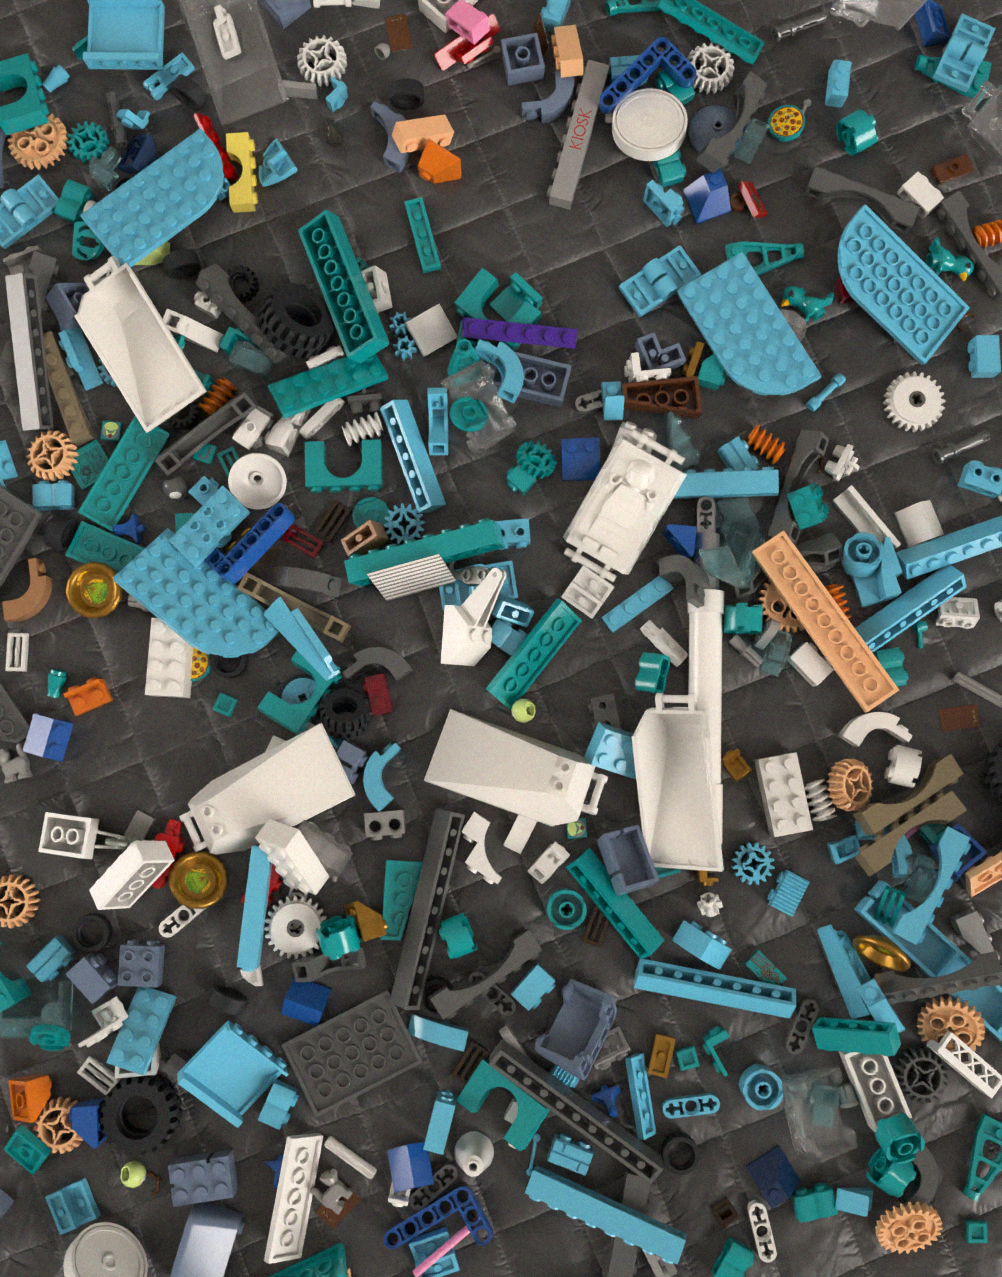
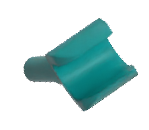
[913,621,928,648]

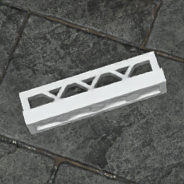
[831,485,901,549]
[926,1031,1002,1098]

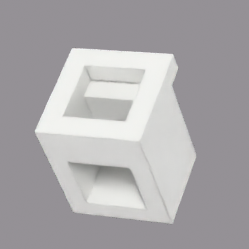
[194,291,222,319]

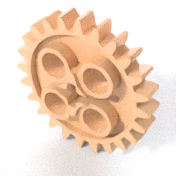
[8,114,69,170]
[757,579,804,633]
[917,996,985,1055]
[875,1201,943,1254]

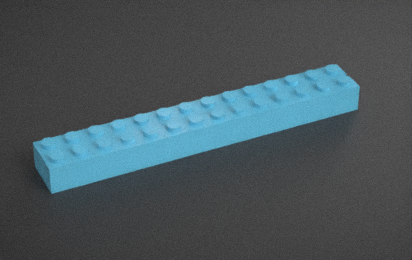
[854,880,1002,1044]

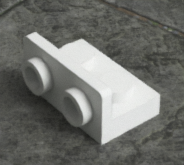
[935,597,980,629]

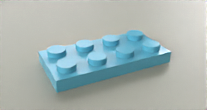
[106,987,177,1076]

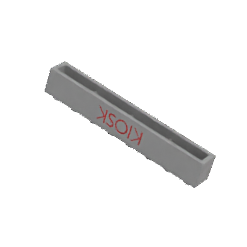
[547,60,610,210]

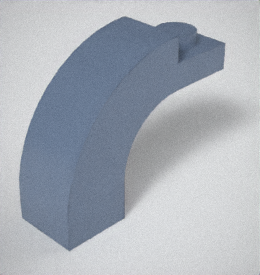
[521,70,574,124]

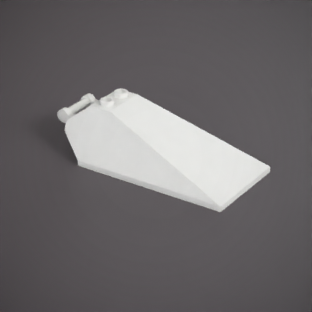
[74,256,207,433]
[631,693,724,872]
[424,709,608,827]
[179,723,355,854]

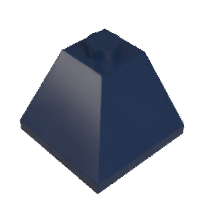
[117,134,158,174]
[746,1145,801,1209]

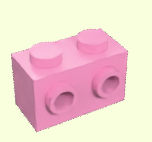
[445,0,490,45]

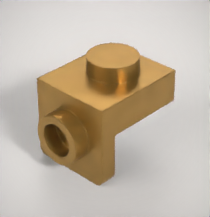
[722,748,752,783]

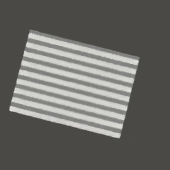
[367,554,457,601]

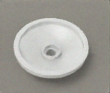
[228,453,287,509]

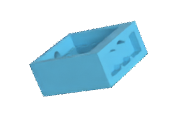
[423,1090,457,1155]

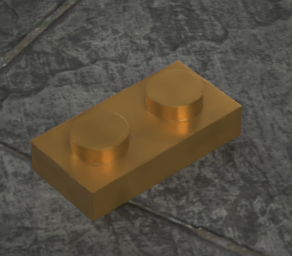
[682,341,704,377]
[647,1032,676,1078]

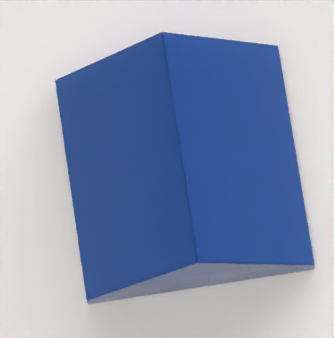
[914,0,951,47]
[662,524,696,559]
[281,976,332,1026]
[387,1142,434,1193]

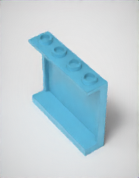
[83,0,165,70]
[177,1020,288,1128]

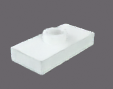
[232,408,271,450]

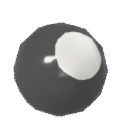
[162,476,187,499]

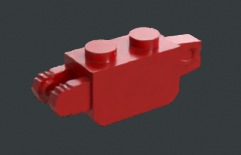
[152,819,185,889]

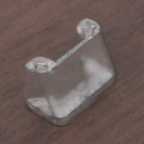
[441,360,516,453]
[780,1065,858,1163]

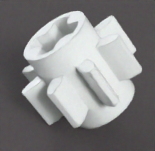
[697,892,723,917]

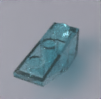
[666,411,700,472]

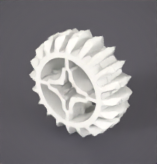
[297,35,347,87]
[685,42,734,94]

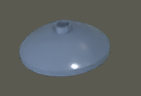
[688,105,743,156]

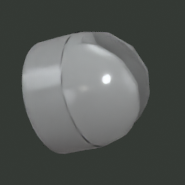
[374,43,390,61]

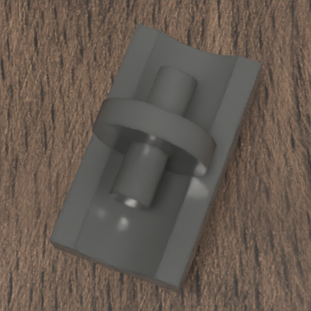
[347,388,383,416]

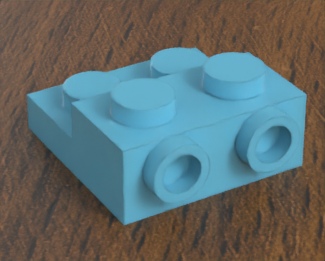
[643,179,685,227]

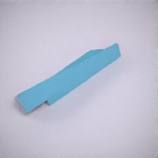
[264,597,340,681]
[817,924,871,1019]

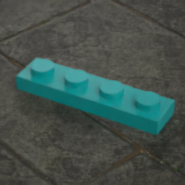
[404,197,441,274]

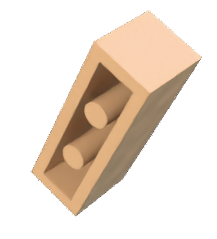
[551,25,583,78]
[392,114,454,153]

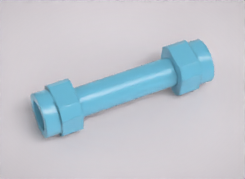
[806,373,846,412]

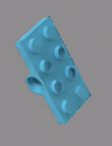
[932,14,996,93]
[0,174,59,250]
[619,245,702,318]
[169,485,250,568]
[439,561,518,611]

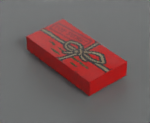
[738,181,767,218]

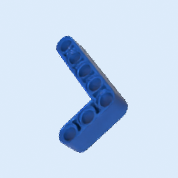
[599,37,697,114]
[204,503,295,584]
[383,1185,493,1249]

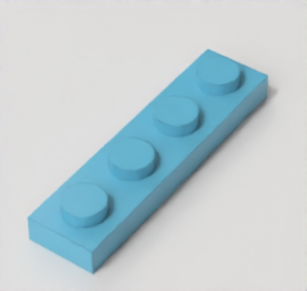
[601,576,674,633]
[625,1053,657,1140]

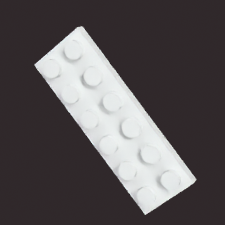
[264,1133,324,1264]

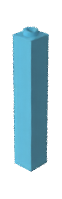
[237,844,272,972]

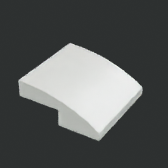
[405,304,458,357]
[561,565,615,619]

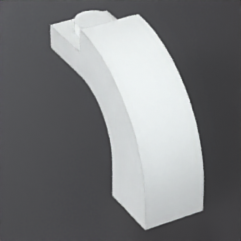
[838,712,913,747]

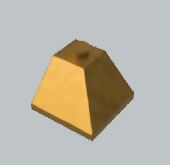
[343,901,387,942]

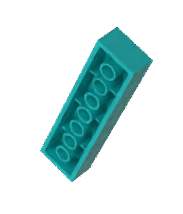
[298,209,390,364]
[344,518,505,587]

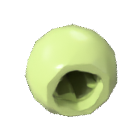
[511,698,536,723]
[120,1161,147,1188]

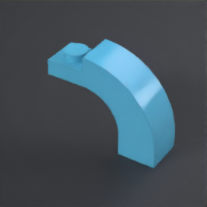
[475,339,524,403]
[427,388,448,455]
[363,743,402,812]
[855,820,912,878]
[856,978,906,1033]

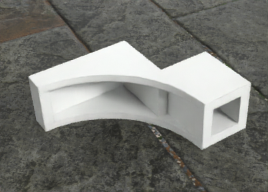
[461,811,502,884]

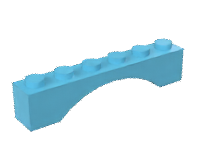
[892,827,971,945]

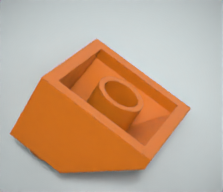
[418,139,462,184]
[8,1074,52,1123]

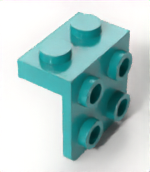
[787,482,829,530]

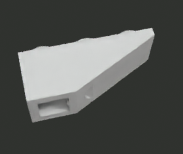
[163,309,224,353]

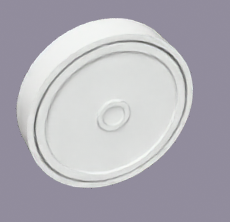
[612,88,688,161]
[63,1222,148,1277]

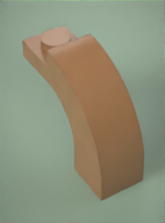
[2,558,53,623]

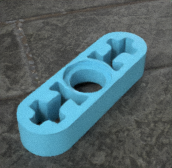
[661,1093,720,1119]

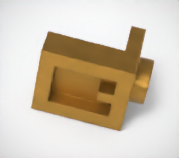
[696,870,719,886]

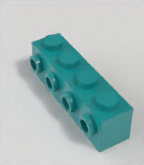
[812,1017,901,1056]

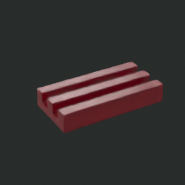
[281,524,324,559]

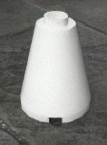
[454,1131,494,1177]

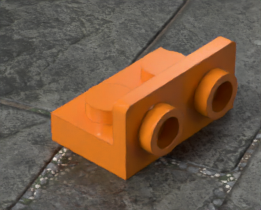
[63,677,113,716]

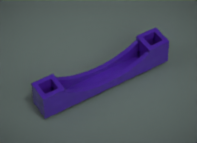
[460,318,577,349]

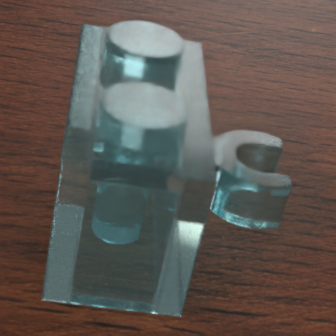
[228,341,274,380]

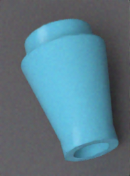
[42,64,70,93]

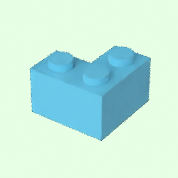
[672,920,732,970]

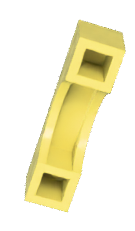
[226,132,258,213]

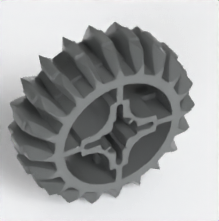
[894,1047,949,1104]

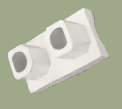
[825,444,860,482]

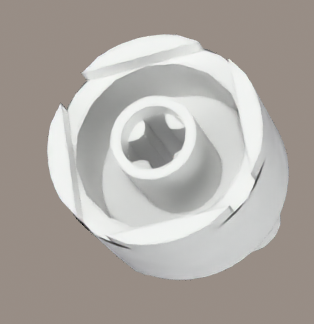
[884,745,922,788]

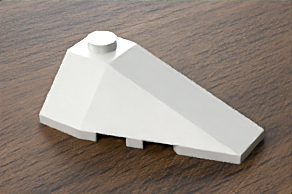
[264,409,311,457]

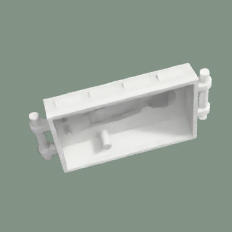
[563,429,687,582]

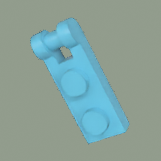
[143,52,195,100]

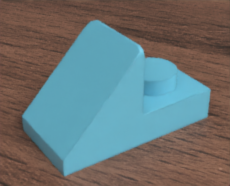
[601,381,624,421]
[826,835,860,864]
[835,1187,874,1217]

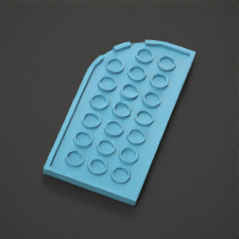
[80,128,224,268]
[838,204,970,365]
[677,252,822,396]
[113,528,279,658]

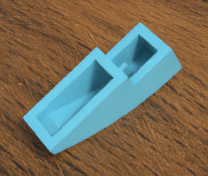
[876,537,903,601]
[408,1013,469,1052]

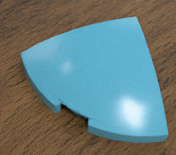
[259,138,298,187]

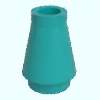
[47,668,68,698]

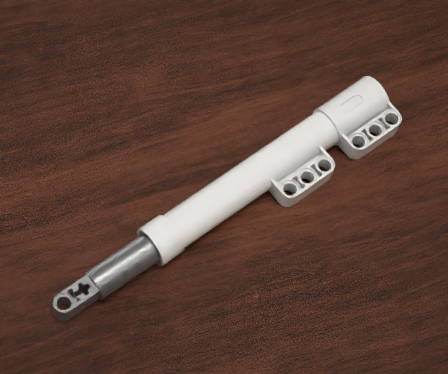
[672,496,724,844]

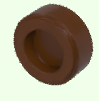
[730,192,747,212]

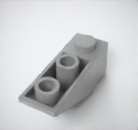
[949,909,1001,966]

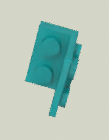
[490,272,543,321]

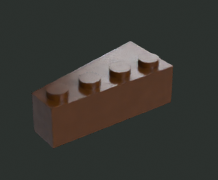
[621,376,702,419]

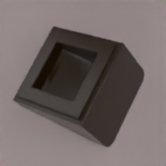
[711,1197,740,1229]

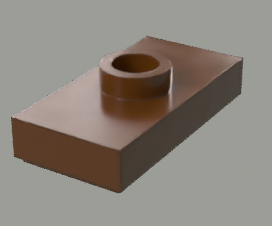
[931,154,974,186]

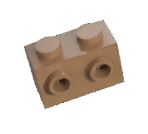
[341,520,389,557]

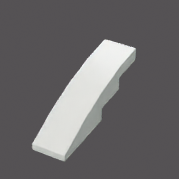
[503,815,537,854]

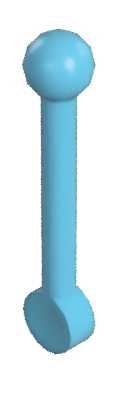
[526,1133,540,1176]

